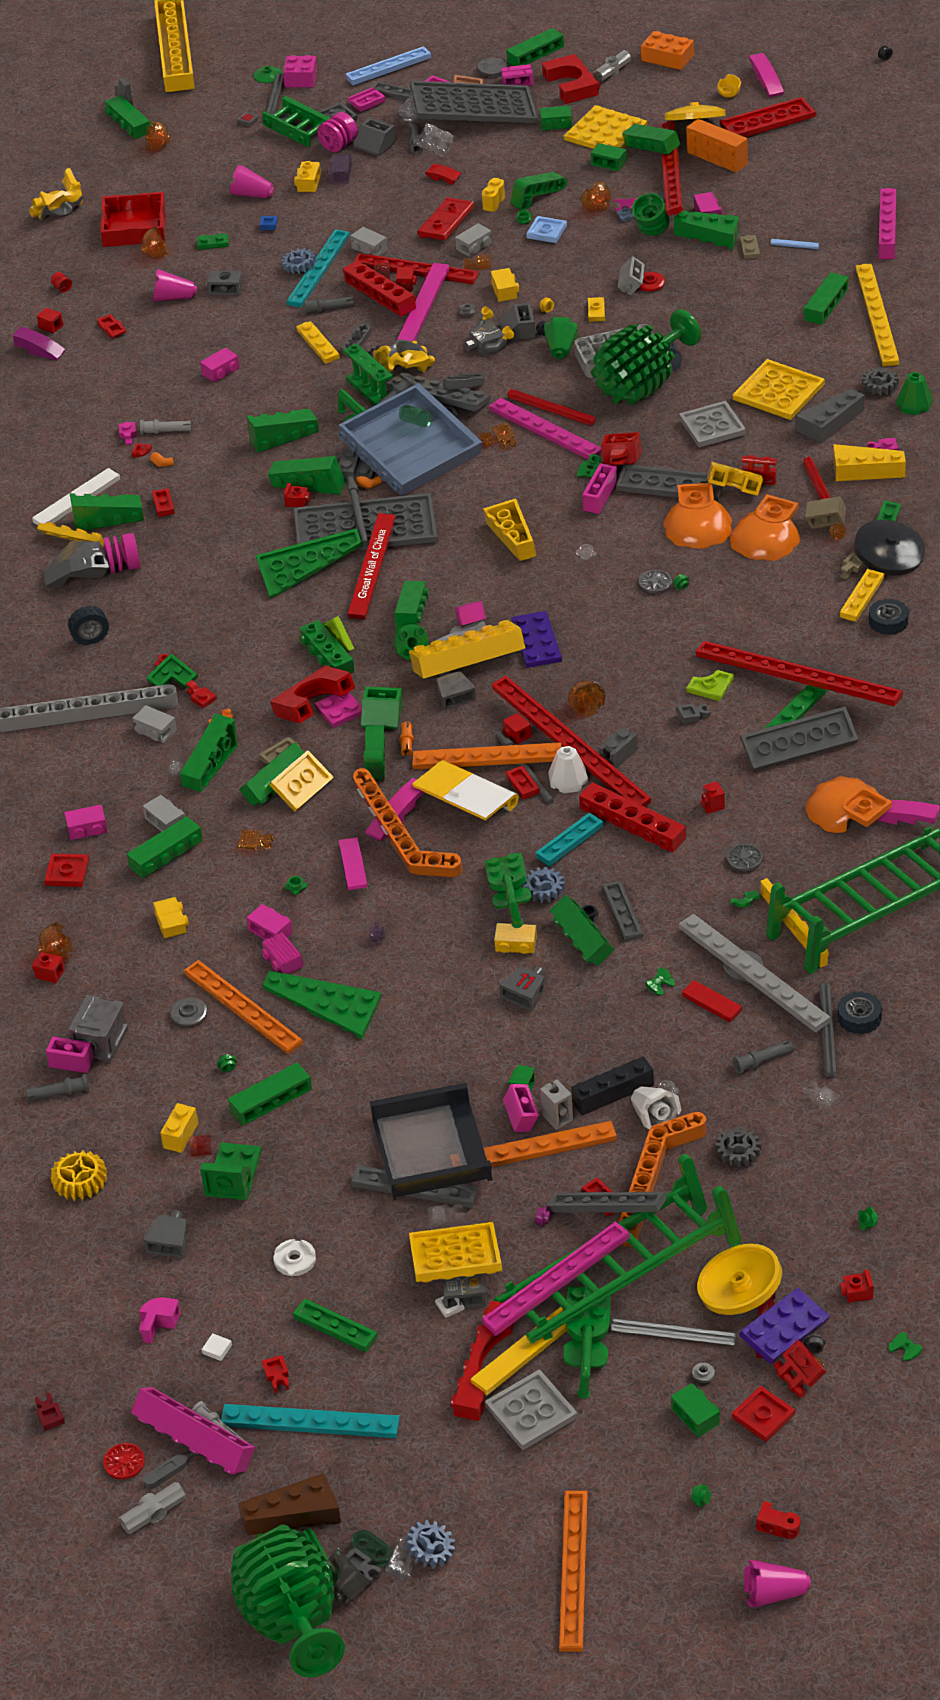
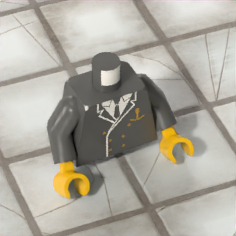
[465,306,514,355]

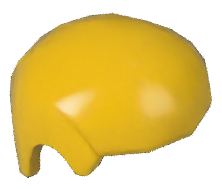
[717,74,741,98]

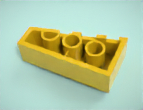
[833,444,906,481]
[483,499,537,561]

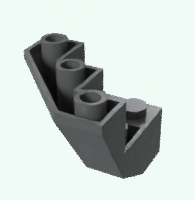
[43,541,109,587]

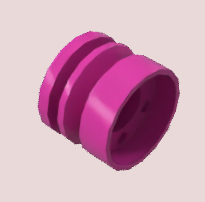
[317,112,358,152]
[103,532,140,574]

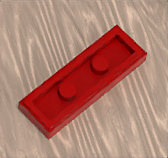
[682,980,742,1023]

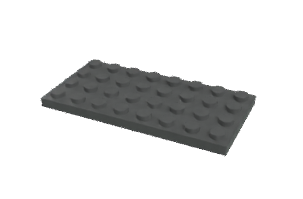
[410,81,538,124]
[294,493,438,551]

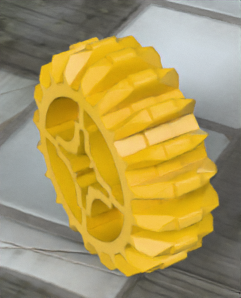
[51,1150,107,1202]

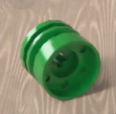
[632,193,670,236]

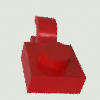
[186,680,217,709]

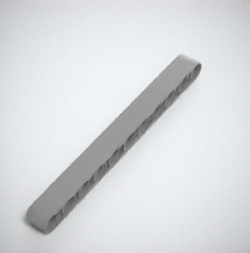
[0,685,178,732]

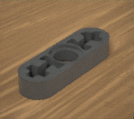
[342,323,371,356]
[443,373,484,389]

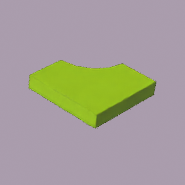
[323,616,354,652]
[686,670,734,701]

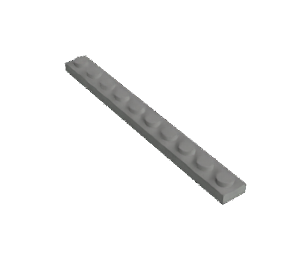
[679,914,830,1033]

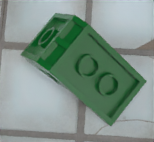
[200,1142,262,1200]

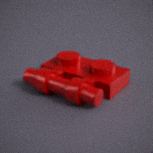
[741,455,777,485]
[774,1339,827,1398]

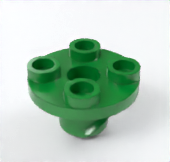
[394,624,429,660]

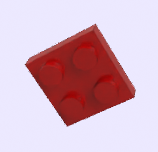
[44,853,90,887]
[732,1386,795,1442]

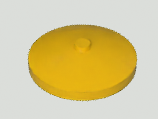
[664,102,726,120]
[697,1244,782,1315]

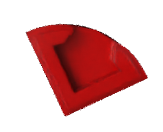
[131,443,152,458]

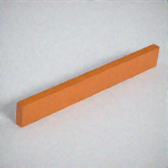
[184,960,303,1054]
[559,1491,588,1652]

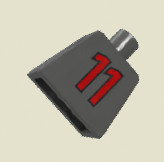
[499,966,545,1011]

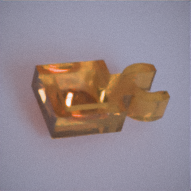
[463,255,492,270]
[492,422,516,450]
[238,830,274,850]

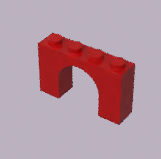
[542,54,600,104]
[270,666,356,724]

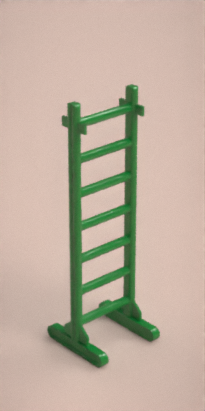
[766,826,940,974]
[493,1154,742,1344]

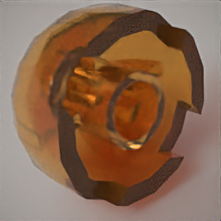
[145,121,171,152]
[580,181,612,212]
[140,226,169,259]
[568,680,605,718]
[37,922,73,961]

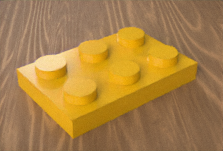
[269,750,333,812]

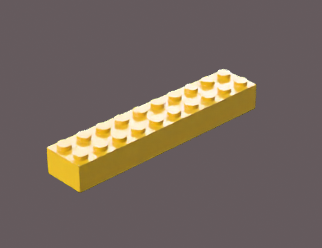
[154,0,195,92]

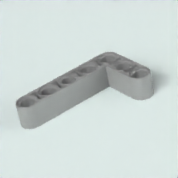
[575,324,652,378]

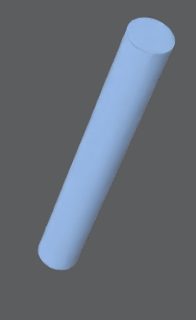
[771,239,819,249]

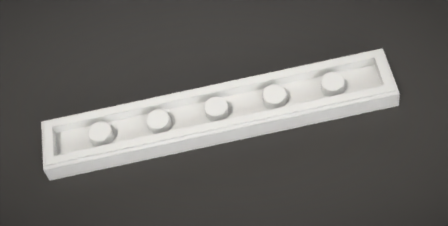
[32,468,120,525]

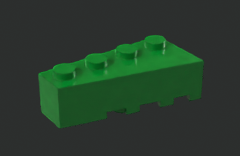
[674,210,739,250]
[246,409,319,453]
[268,456,346,495]
[69,493,144,531]
[180,713,238,792]

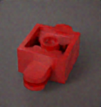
[601,432,642,466]

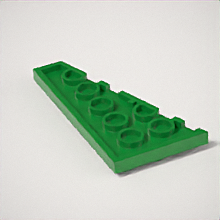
[256,528,362,599]
[263,970,382,1040]

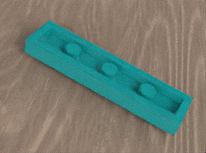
[536,813,603,867]

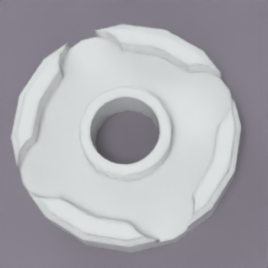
[273,1239,316,1276]

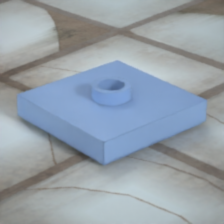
[526,216,567,243]

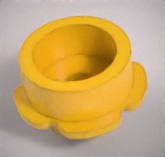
[539,297,554,313]

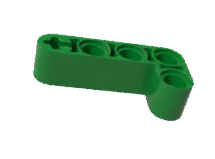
[510,172,567,211]
[364,725,385,780]

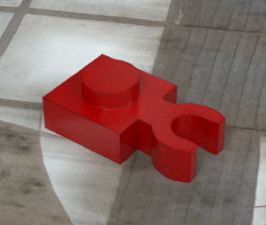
[262,1355,289,1393]

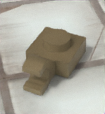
[840,552,866,580]

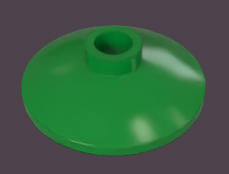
[253,66,283,83]

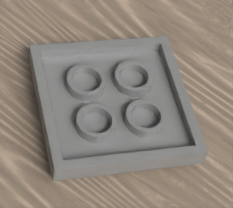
[679,401,746,447]
[485,1369,578,1451]

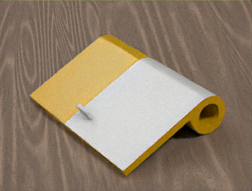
[412,760,519,821]

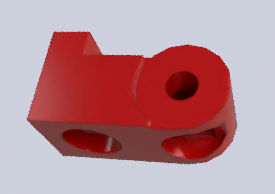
[756,1501,801,1539]

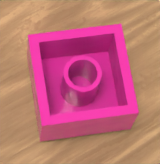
[283,55,317,87]

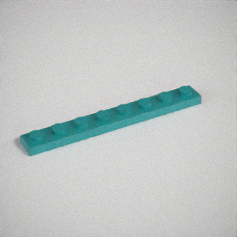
[221,1404,400,1438]

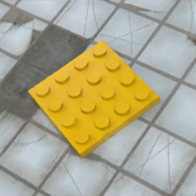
[564,105,648,149]
[733,359,825,420]
[409,1222,502,1282]

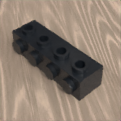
[571,1056,654,1116]

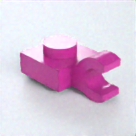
[614,198,637,211]
[118,422,137,445]

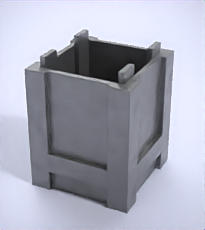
[68,995,129,1063]

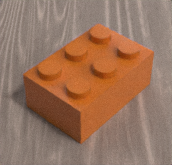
[641,31,694,70]

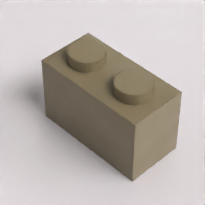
[805,496,846,529]

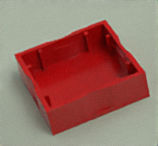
[101,192,166,247]

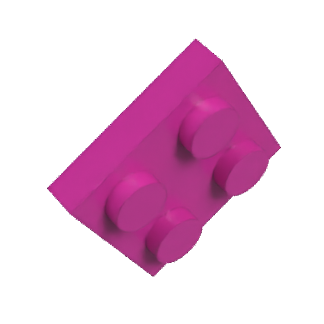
[315,693,362,728]

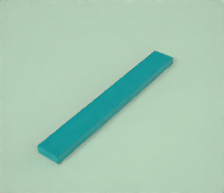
[286,229,350,308]

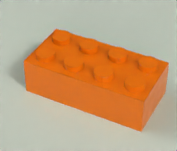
[687,119,748,173]

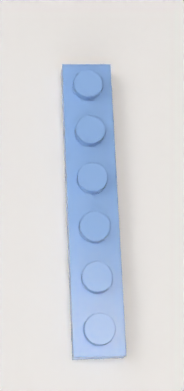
[346,46,431,85]

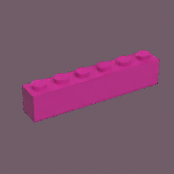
[879,188,896,259]
[131,1387,255,1474]

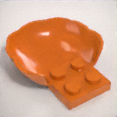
[663,483,732,549]
[730,494,800,561]
[805,776,892,833]

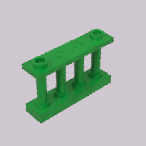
[262,96,330,147]
[343,344,393,406]

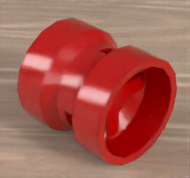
[50,272,72,293]

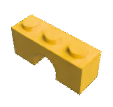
[707,462,763,496]

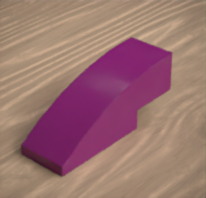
[13,326,65,360]

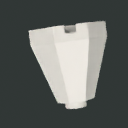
[548,746,588,793]
[631,1087,681,1129]

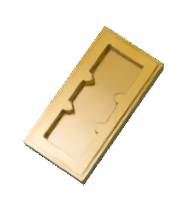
[588,297,605,322]

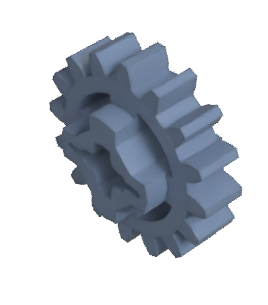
[281,248,316,274]
[523,867,565,903]
[405,1520,455,1569]

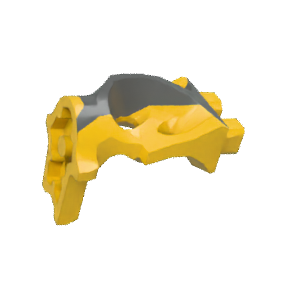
[29,168,83,220]
[373,340,435,386]

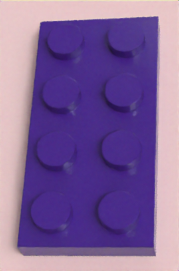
[511,611,562,668]
[739,1288,830,1364]

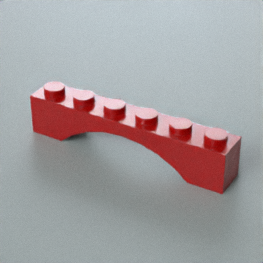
[451,1301,515,1421]

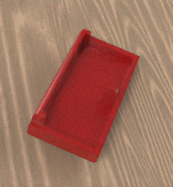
[417,197,474,240]

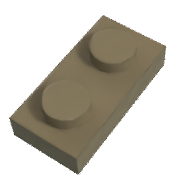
[740,235,760,259]
[259,737,300,765]

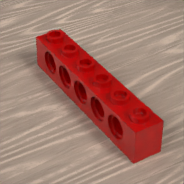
[342,260,416,317]
[579,782,686,852]

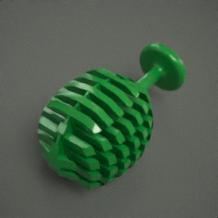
[590,309,702,405]
[231,1524,345,1678]

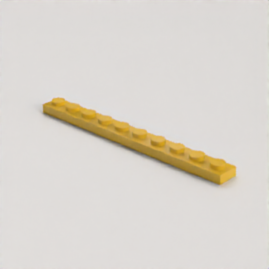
[856,264,899,366]

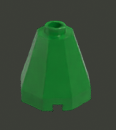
[544,317,578,359]
[896,372,933,415]

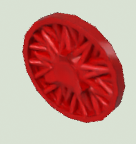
[638,272,665,292]
[103,1443,145,1480]

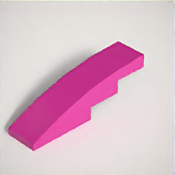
[749,53,784,97]
[366,778,425,841]
[877,800,940,825]
[338,837,367,890]

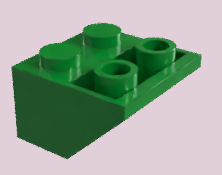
[361,686,403,729]

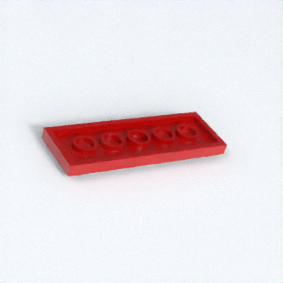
[719,97,816,137]

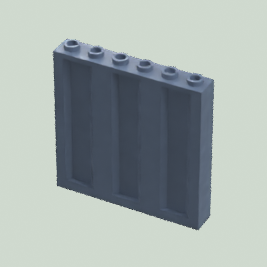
[338,383,482,496]

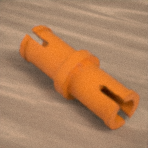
[399,722,414,756]

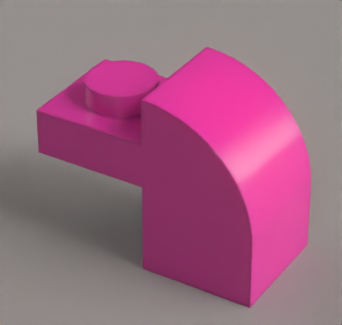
[454,600,486,625]
[139,1297,181,1344]

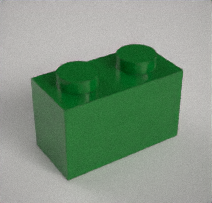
[540,106,572,131]
[591,143,627,171]
[671,1383,720,1438]

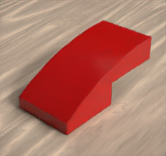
[425,164,461,185]
[97,314,127,338]

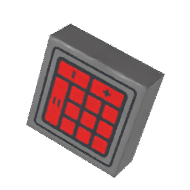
[237,112,258,127]

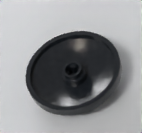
[854,520,925,575]

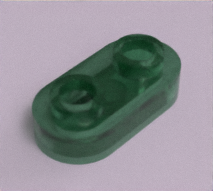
[399,405,432,427]
[351,1530,392,1566]

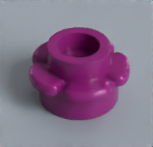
[535,1206,550,1227]

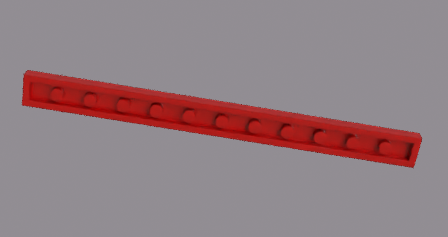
[659,120,683,216]
[696,641,903,707]
[492,675,651,807]

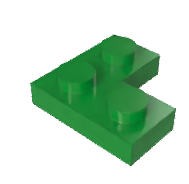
[146,653,198,689]

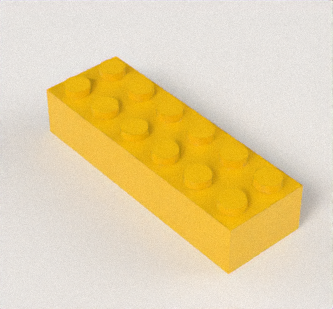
[409,620,526,679]

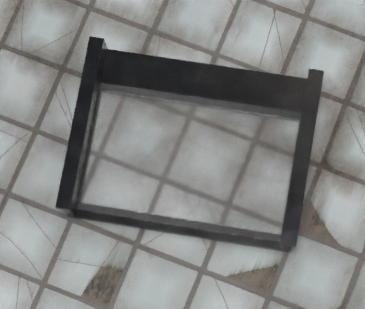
[370,1083,493,1200]

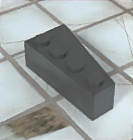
[795,389,865,443]

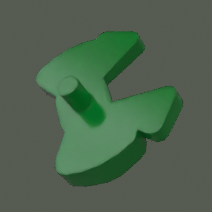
[577,461,600,478]
[731,890,760,908]
[645,967,675,995]
[889,1332,923,1361]

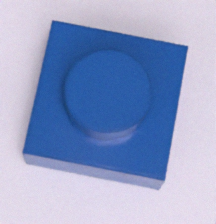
[260,216,278,230]

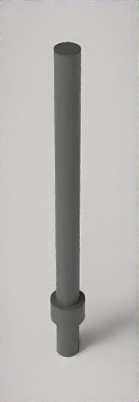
[347,476,368,546]
[496,731,554,805]

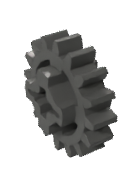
[862,367,899,395]
[715,1126,761,1167]

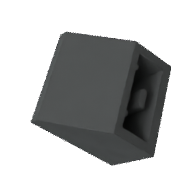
[353,118,396,156]
[499,303,535,341]

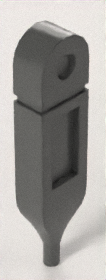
[143,1452,196,1489]

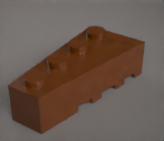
[238,1473,341,1536]

